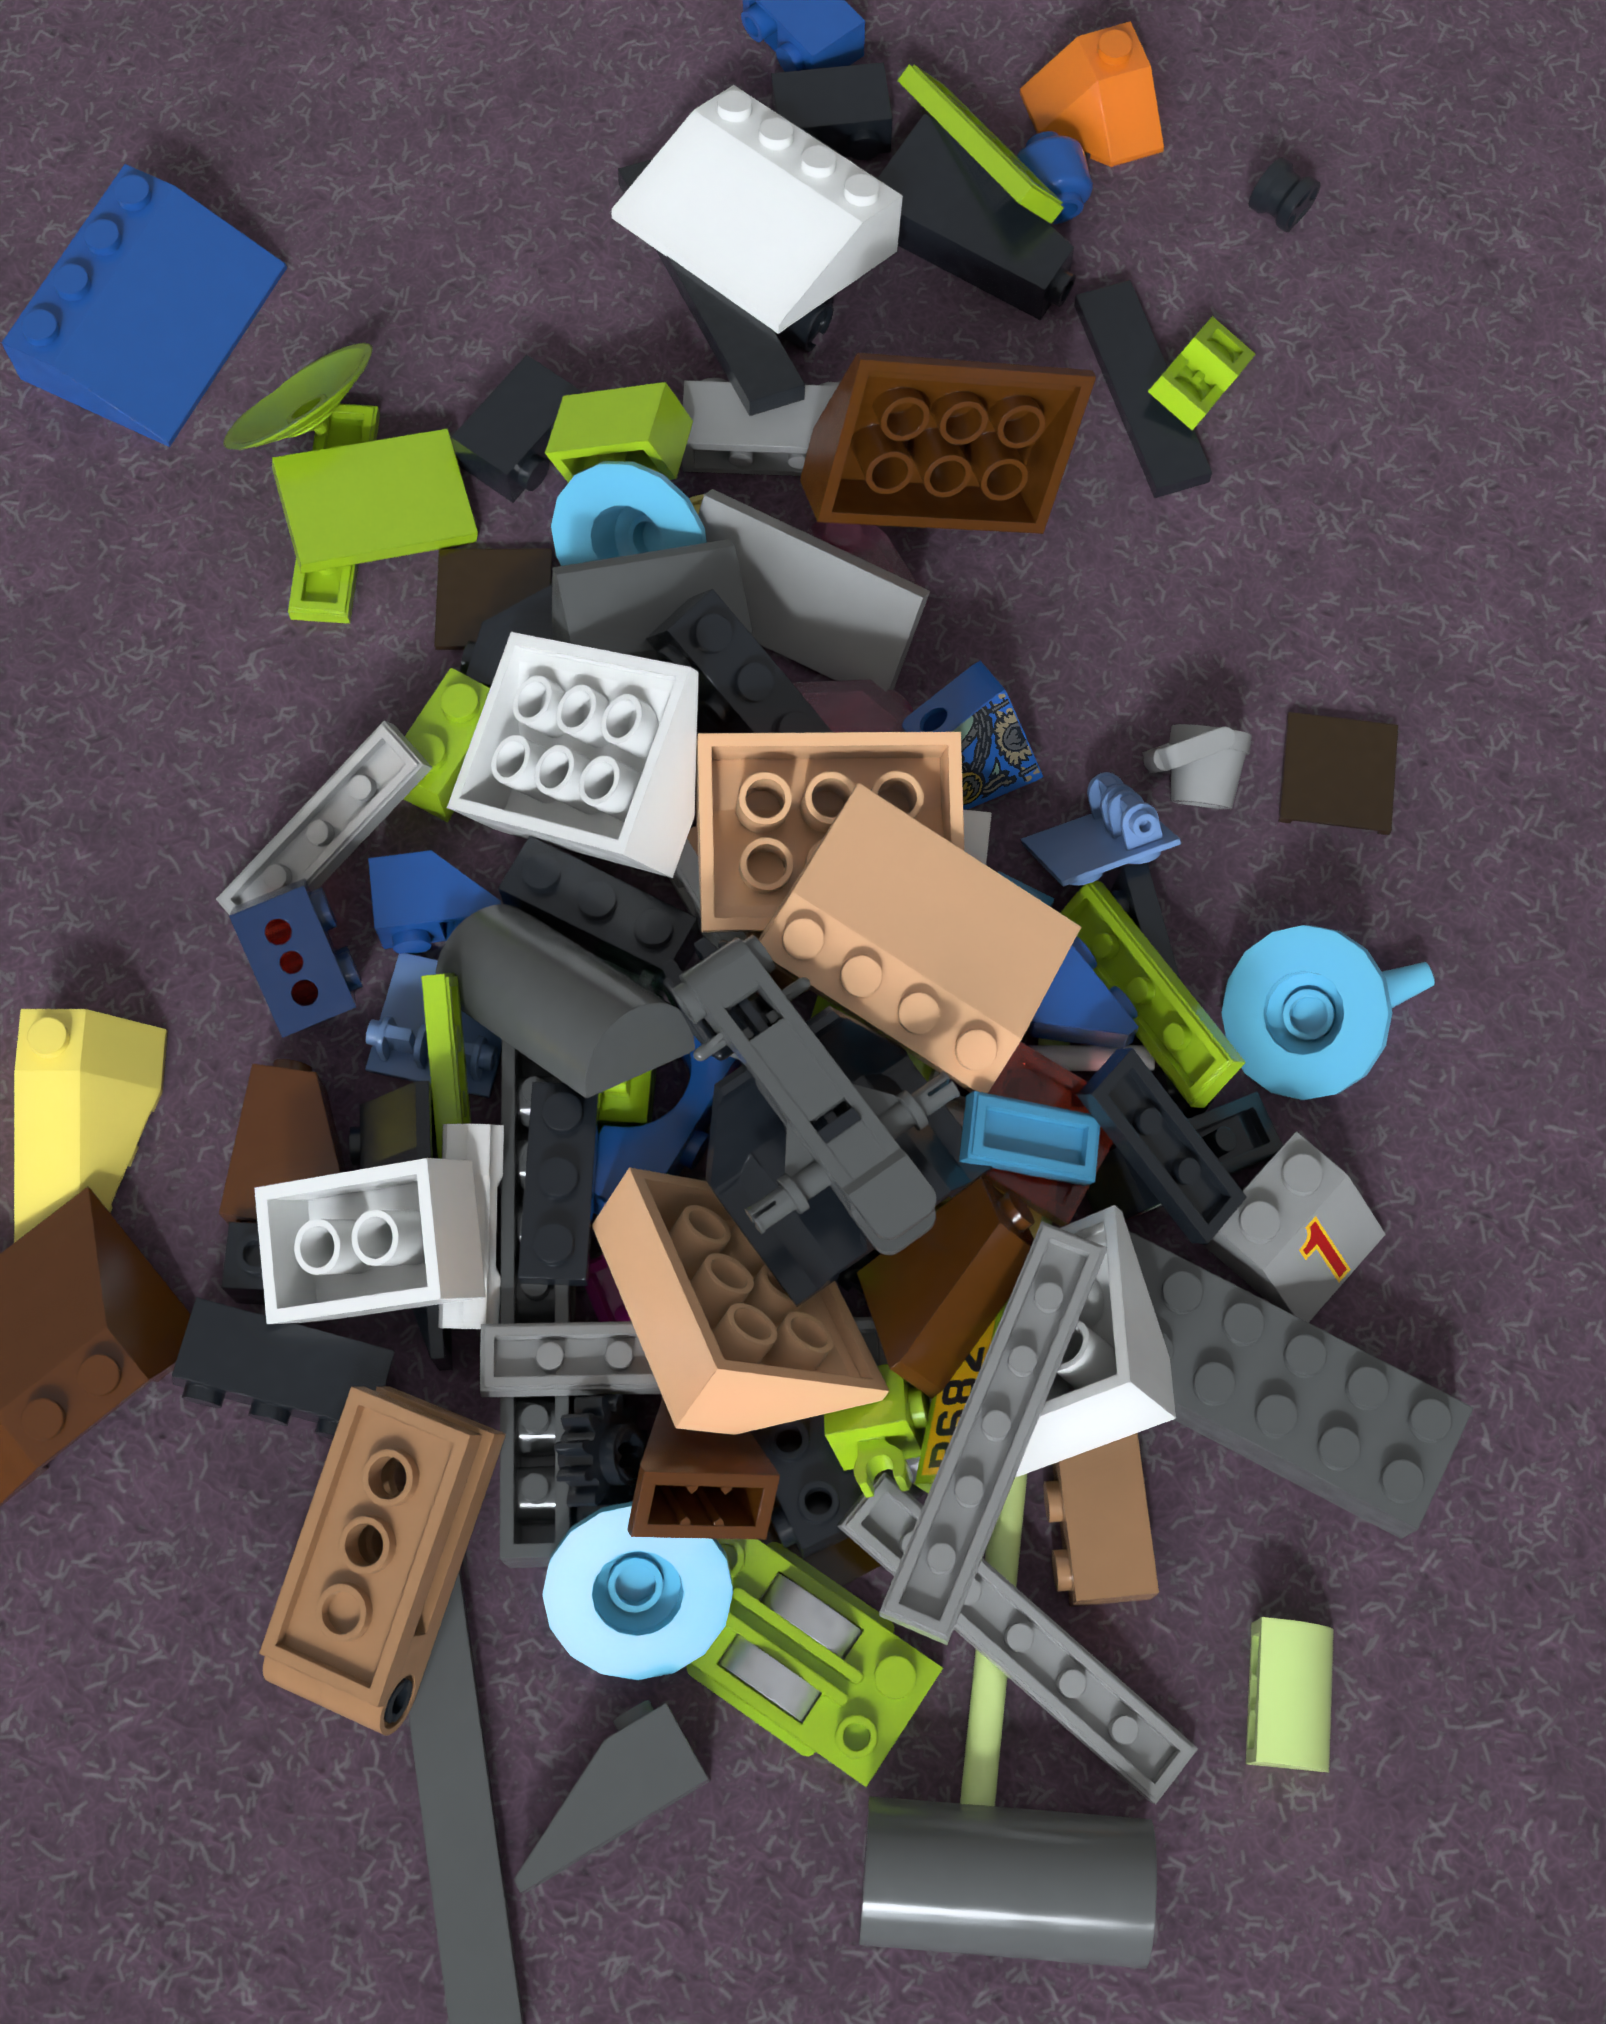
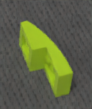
[1148,316,1256,430]

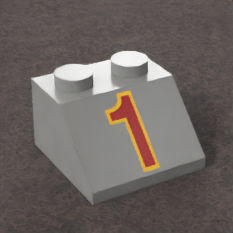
[1202,1131,1386,1323]

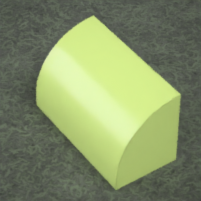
[1246,1617,1334,1773]

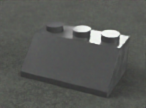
[552,539,753,661]

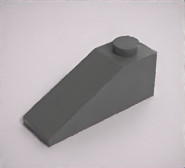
[514,1700,710,1893]

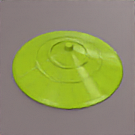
[223,343,372,450]

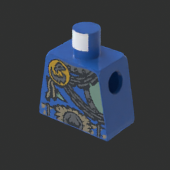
[902,661,1044,810]

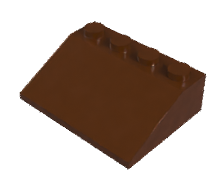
[800,353,1096,534]

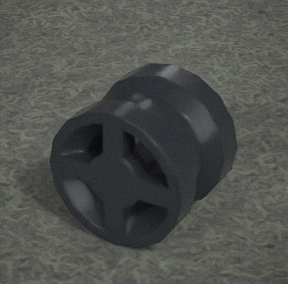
[1248,157,1321,232]

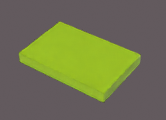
[272,429,478,574]

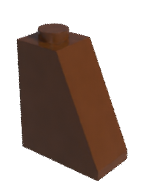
[219,1059,346,1225]
[857,1177,1035,1399]
[627,1398,780,1540]

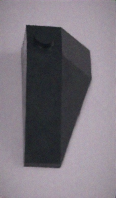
[349,1081,453,1370]

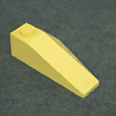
[14,1009,168,1243]

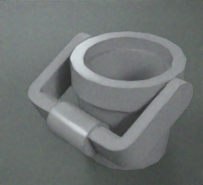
[1142,724,1252,809]

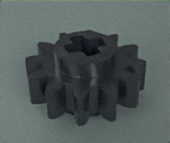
[554,1393,648,1518]

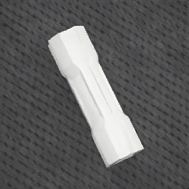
[438,1124,504,1329]

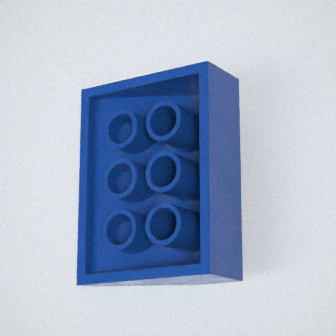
[1,164,287,447]

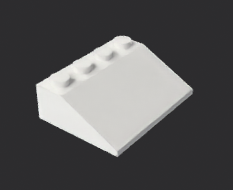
[612,85,903,334]
[447,632,699,878]
[906,1205,1176,1484]

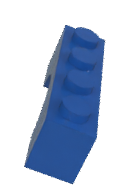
[593,1036,744,1215]

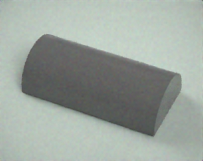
[436,904,695,1098]
[859,1796,1157,1969]

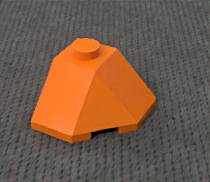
[1019,21,1164,167]

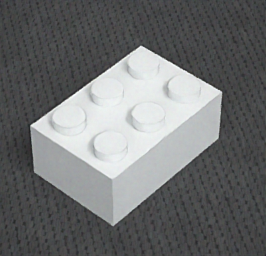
[255,1158,486,1324]

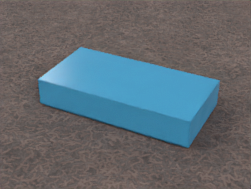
[959,1091,1100,1186]

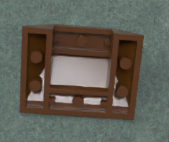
[0,1187,191,1507]

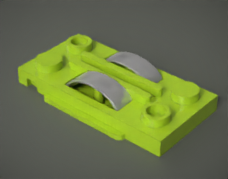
[687,1539,943,1787]

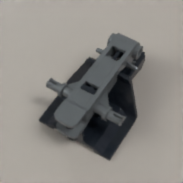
[661,935,992,1307]

